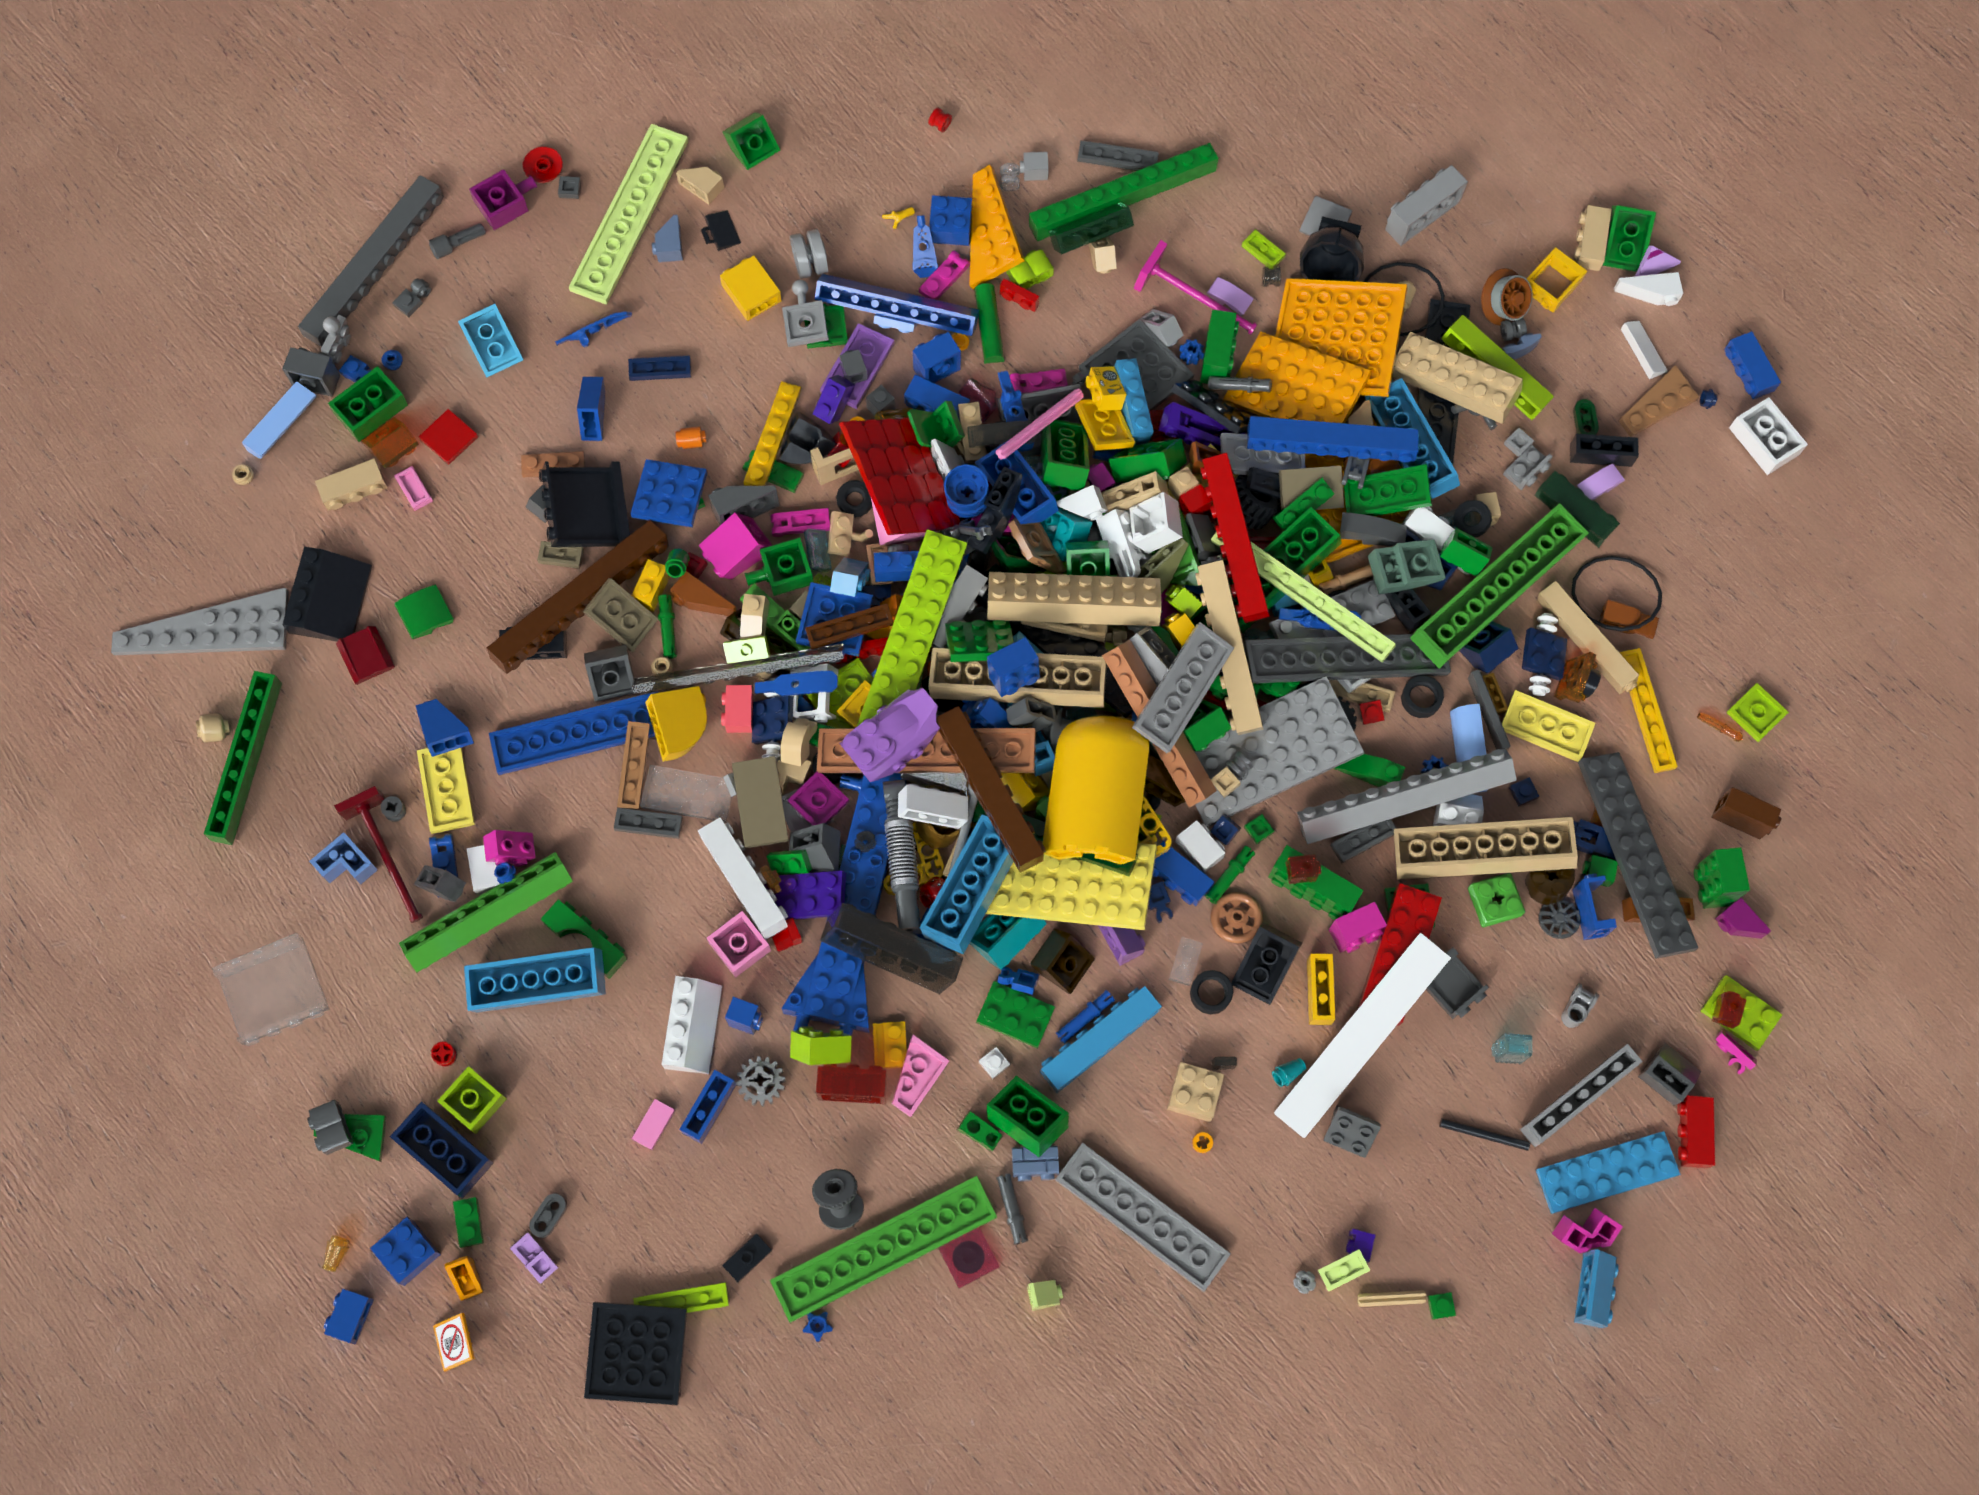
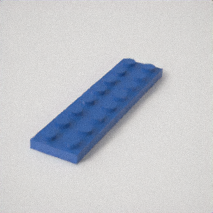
[489,691,658,775]

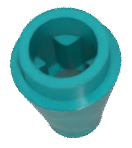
[1272,1058,1306,1087]

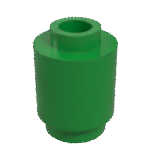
[665,548,690,578]

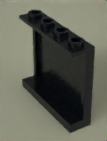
[539,461,630,547]

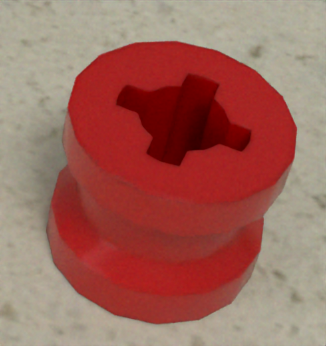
[928,107,952,133]
[431,1041,457,1067]

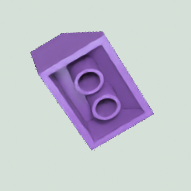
[1098,925,1146,966]

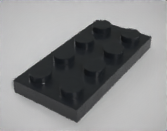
[1171,379,1251,434]

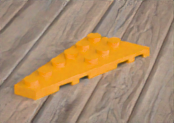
[969,165,1025,290]

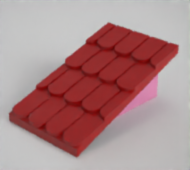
[839,417,961,545]

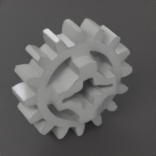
[736,1056,786,1107]

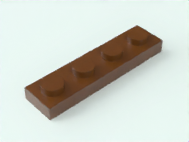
[805,603,894,650]

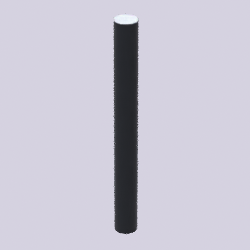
[1439,1118,1530,1151]

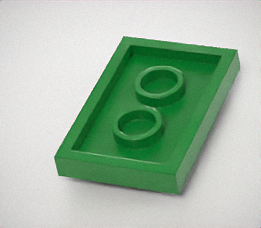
[976,981,1055,1049]

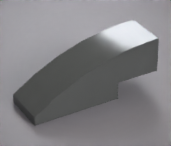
[1340,512,1407,546]

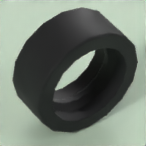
[1401,675,1444,718]
[1190,970,1233,1015]

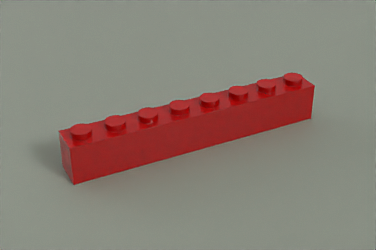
[1200,452,1270,623]

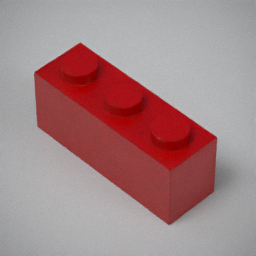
[1677,1095,1715,1168]

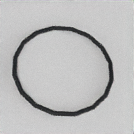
[1363,262,1445,336]
[1571,556,1662,631]

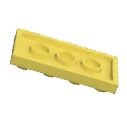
[1502,690,1596,762]
[417,747,475,834]

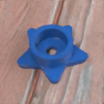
[803,1312,833,1342]

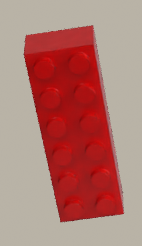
[1356,883,1442,1026]

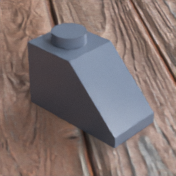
[652,215,682,263]

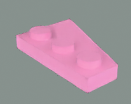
[892,1035,949,1117]

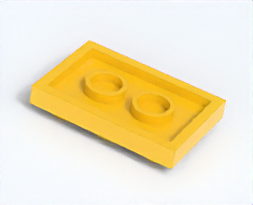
[1075,399,1135,451]

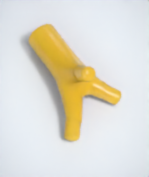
[882,207,915,229]

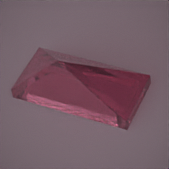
[958,378,997,422]

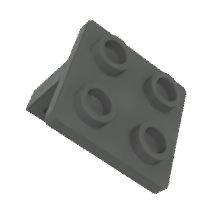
[1324,1105,1381,1158]

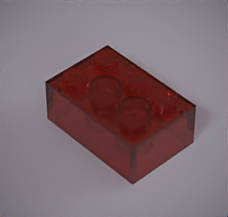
[816,1064,887,1105]

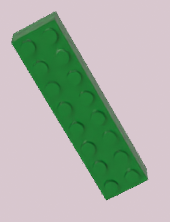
[1190,507,1342,635]

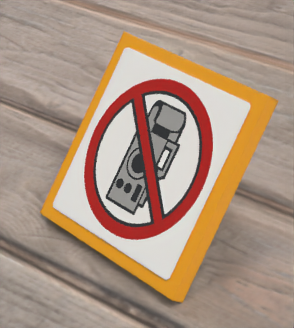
[433,1313,475,1372]

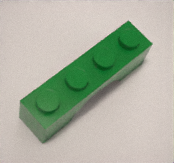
[541,899,627,979]

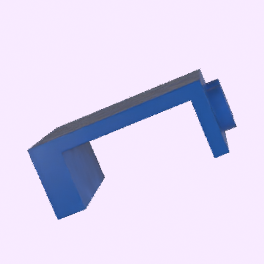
[1572,874,1617,940]

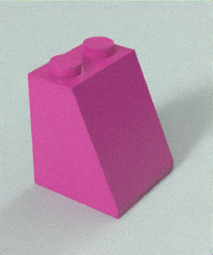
[699,512,773,579]

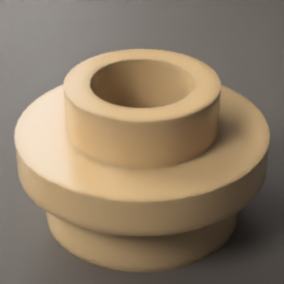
[232,465,254,485]
[651,657,673,678]

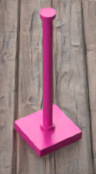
[1134,240,1257,335]

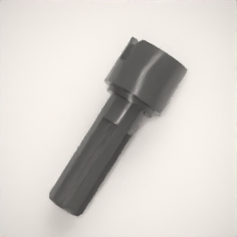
[428,223,486,259]

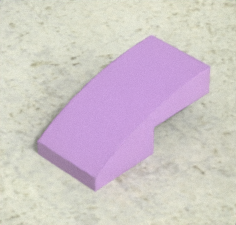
[1206,277,1254,316]
[1577,463,1625,503]
[510,1232,558,1284]

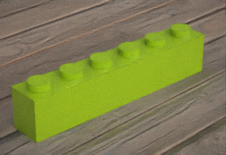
[1441,315,1554,420]

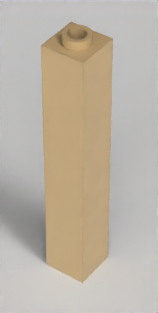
[1537,581,1639,694]

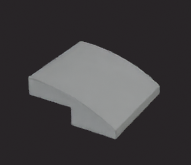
[1299,196,1352,236]

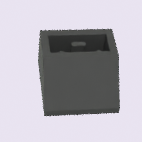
[789,823,841,874]
[1638,1043,1701,1106]

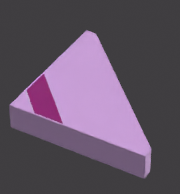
[1635,246,1681,276]

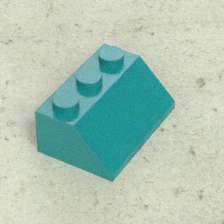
[969,914,1047,970]

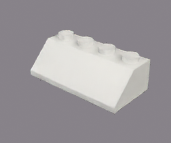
[662,976,722,1074]

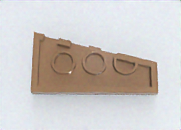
[1619,365,1699,437]

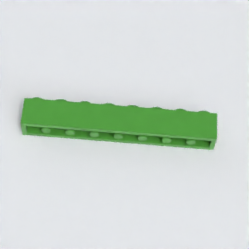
[399,852,573,973]

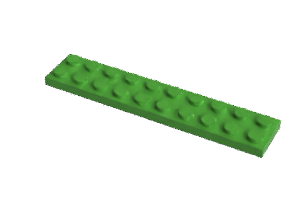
[770,1176,997,1323]

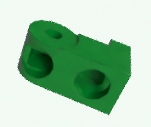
[957,1111,1003,1152]

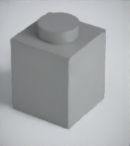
[1020,152,1049,181]

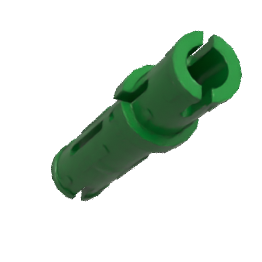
[658,594,677,659]
[1205,845,1255,904]

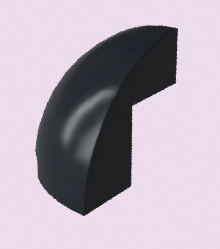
[780,411,836,464]

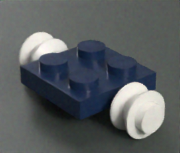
[1522,613,1567,696]
[752,678,793,762]

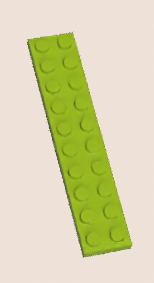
[857,529,968,726]

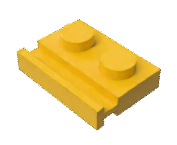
[873,1021,907,1069]

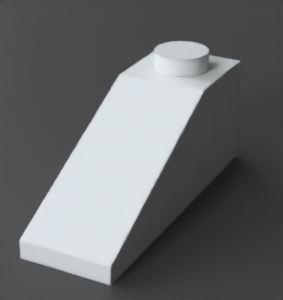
[1614,272,1683,306]

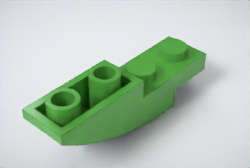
[740,583,810,654]

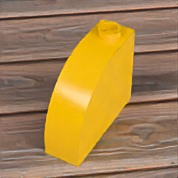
[645,686,707,762]

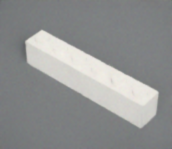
[697,817,788,940]

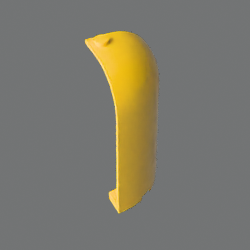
[1042,716,1149,864]

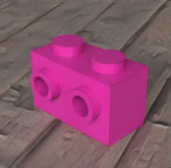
[483,830,536,867]

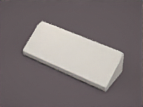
[1621,321,1668,379]

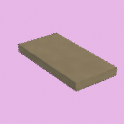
[732,756,789,848]

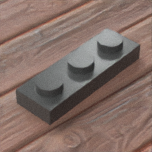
[614,808,683,839]
[1330,819,1397,864]

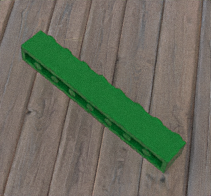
[204,671,282,845]

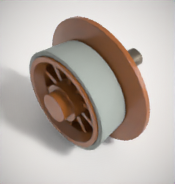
[1481,268,1532,326]

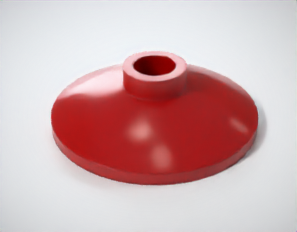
[523,147,563,183]

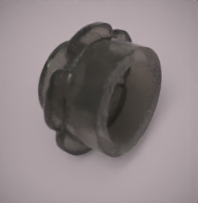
[854,831,876,852]

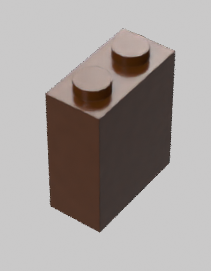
[1711,787,1782,840]

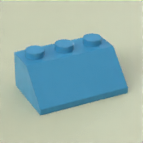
[1574,1249,1619,1328]

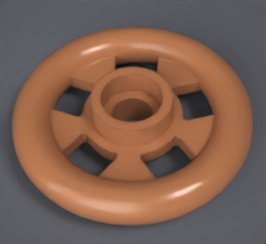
[1211,892,1263,943]

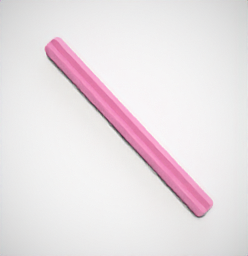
[996,388,1084,460]

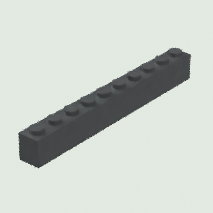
[298,175,444,347]

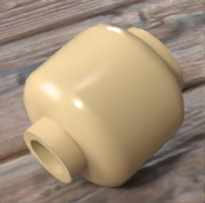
[196,713,229,742]

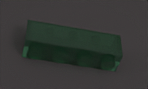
[1049,202,1134,254]
[1535,471,1620,548]

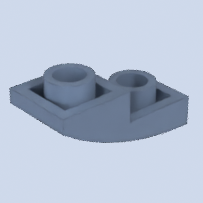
[1502,333,1542,360]

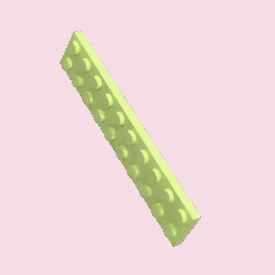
[569,124,688,305]

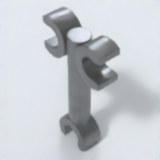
[943,519,993,540]

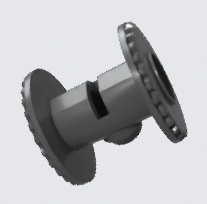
[812,1168,864,1230]

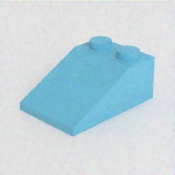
[458,304,523,378]

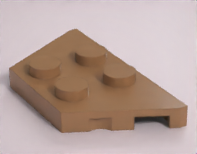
[1008,516,1066,575]

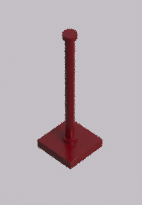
[334,786,423,923]

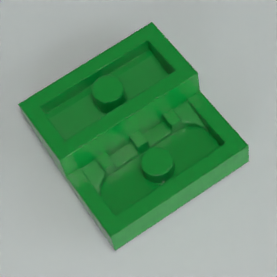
[394,584,454,640]

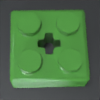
[1468,873,1525,928]

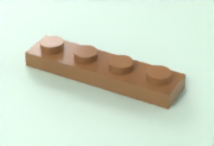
[617,721,650,810]

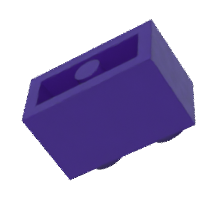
[813,375,855,424]

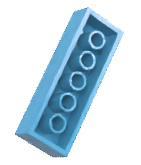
[1365,378,1460,499]
[920,814,1013,954]
[464,947,606,1013]

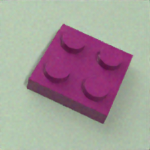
[787,772,850,826]

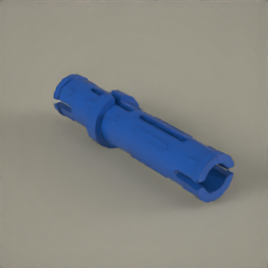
[1056,990,1115,1044]

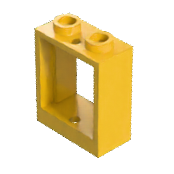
[1527,247,1587,313]

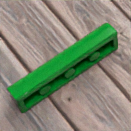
[975,283,1004,364]

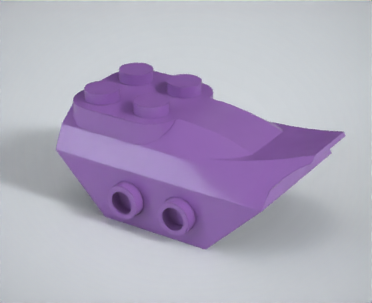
[839,688,940,782]

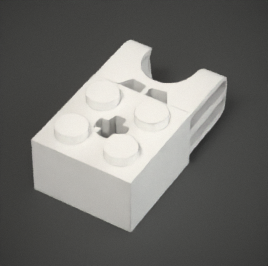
[1096,509,1152,577]

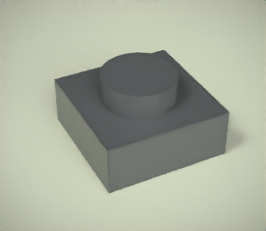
[558,176,581,199]

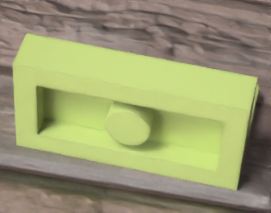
[1318,1249,1370,1291]

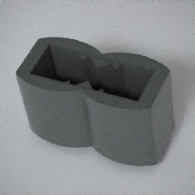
[1006,697,1057,732]
[307,1100,353,1155]

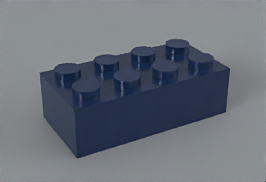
[390,1101,494,1199]

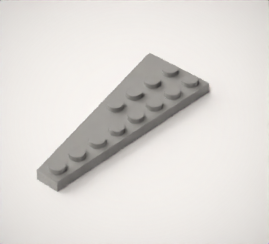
[111,588,289,655]

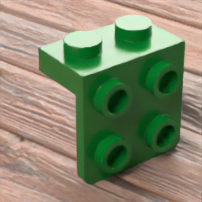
[907,401,965,448]

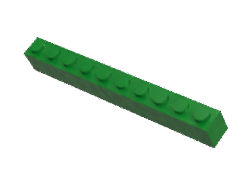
[1029,143,1219,242]

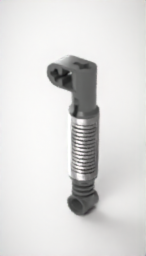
[883,779,922,936]

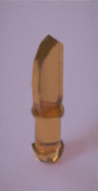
[1697,713,1743,742]

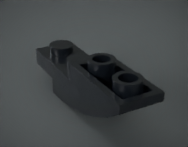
[967,467,1022,554]

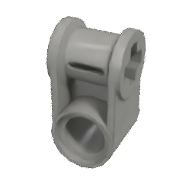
[1561,983,1599,1028]

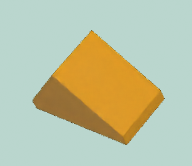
[444,1256,483,1301]

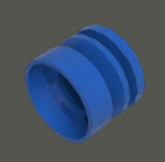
[944,464,990,519]

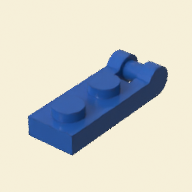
[429,834,458,898]

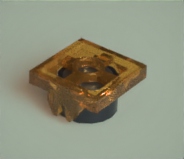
[1554,651,1601,703]

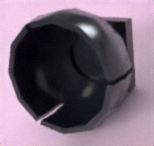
[1300,216,1364,282]

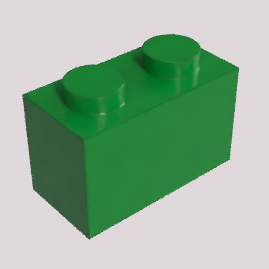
[1440,528,1493,577]

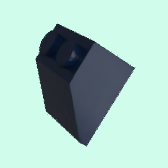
[1460,621,1519,673]

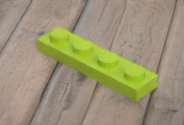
[633,1282,729,1313]

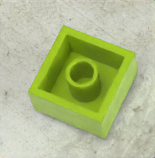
[437,1066,507,1134]

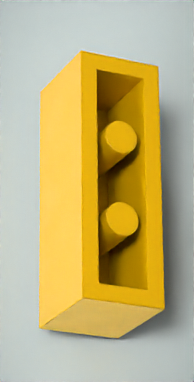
[1307,954,1335,1025]

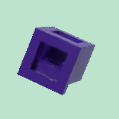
[1346,1229,1375,1263]

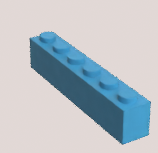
[1040,986,1162,1093]

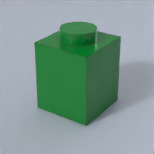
[1581,855,1618,887]

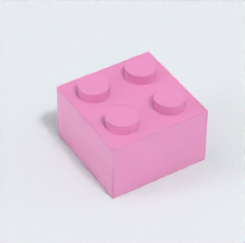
[707,911,771,978]

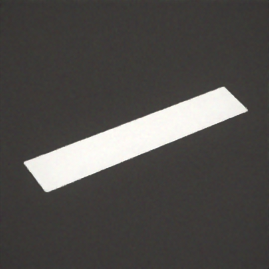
[1274,933,1451,1138]

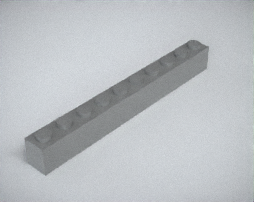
[1297,749,1516,844]

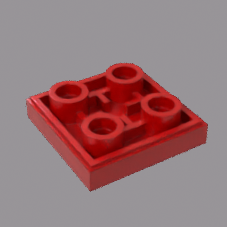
[418,409,478,465]

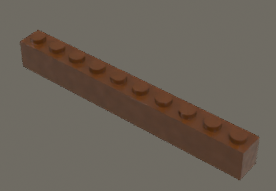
[486,520,669,674]

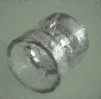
[1000,163,1020,191]

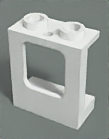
[790,663,838,723]

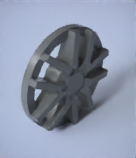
[1538,900,1581,939]

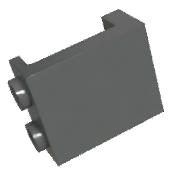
[1426,947,1489,1019]

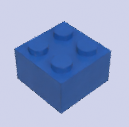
[929,195,972,246]
[913,332,961,383]
[987,637,1040,697]
[370,1217,441,1286]

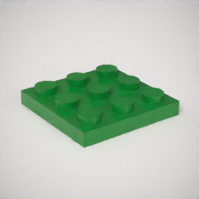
[945,620,1014,662]

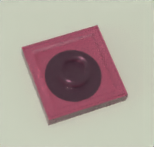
[938,1227,999,1289]

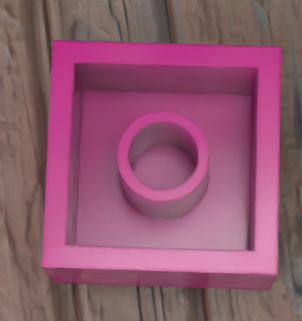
[1329,902,1387,953]

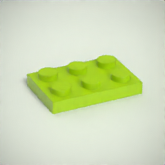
[1700,975,1782,1051]

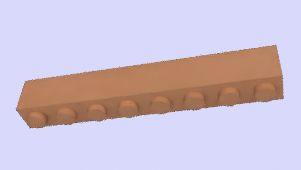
[1102,640,1217,807]

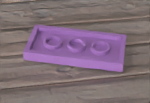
[820,323,894,409]

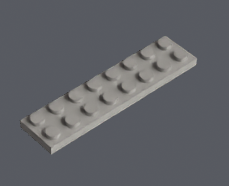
[1055,1143,1231,1292]

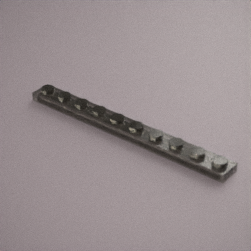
[632,643,846,695]

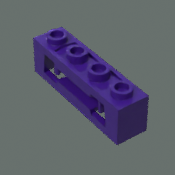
[1159,402,1246,451]

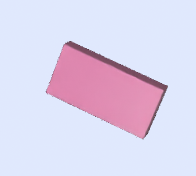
[394,466,433,511]
[632,1099,675,1150]

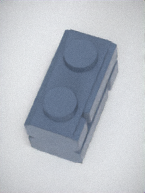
[1012,1146,1059,1182]

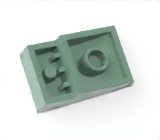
[1368,539,1446,594]

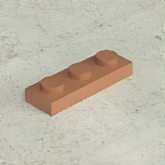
[521,451,585,478]

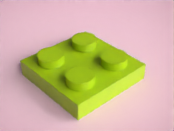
[1726,683,1789,742]

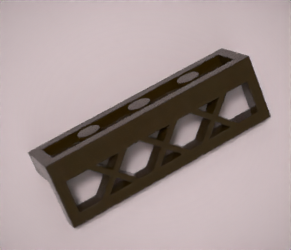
[720,609,807,676]

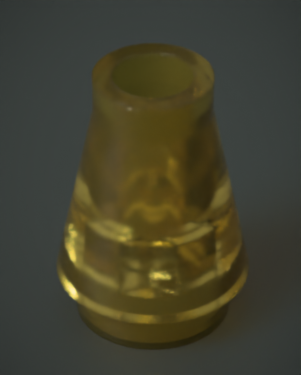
[322,1235,350,1272]

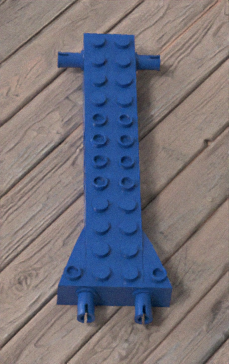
[781,773,910,1036]

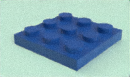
[630,459,707,528]
[796,582,873,657]

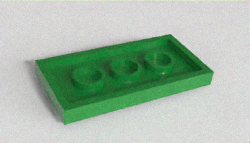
[1344,464,1432,516]

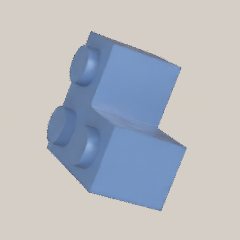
[309,832,378,884]

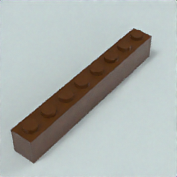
[936,706,1046,873]

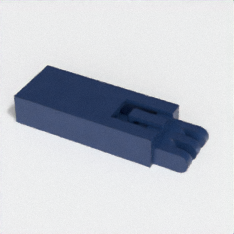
[1574,819,1619,866]

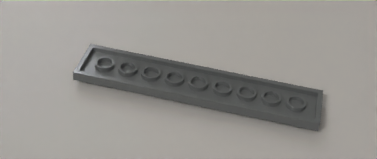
[1243,634,1451,683]
[1578,752,1699,959]

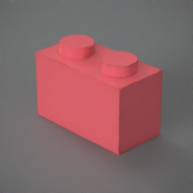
[721,685,753,733]

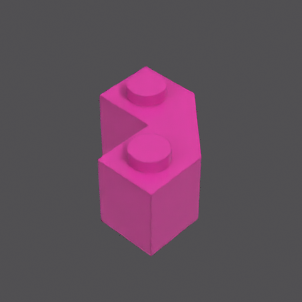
[1552,1208,1623,1253]

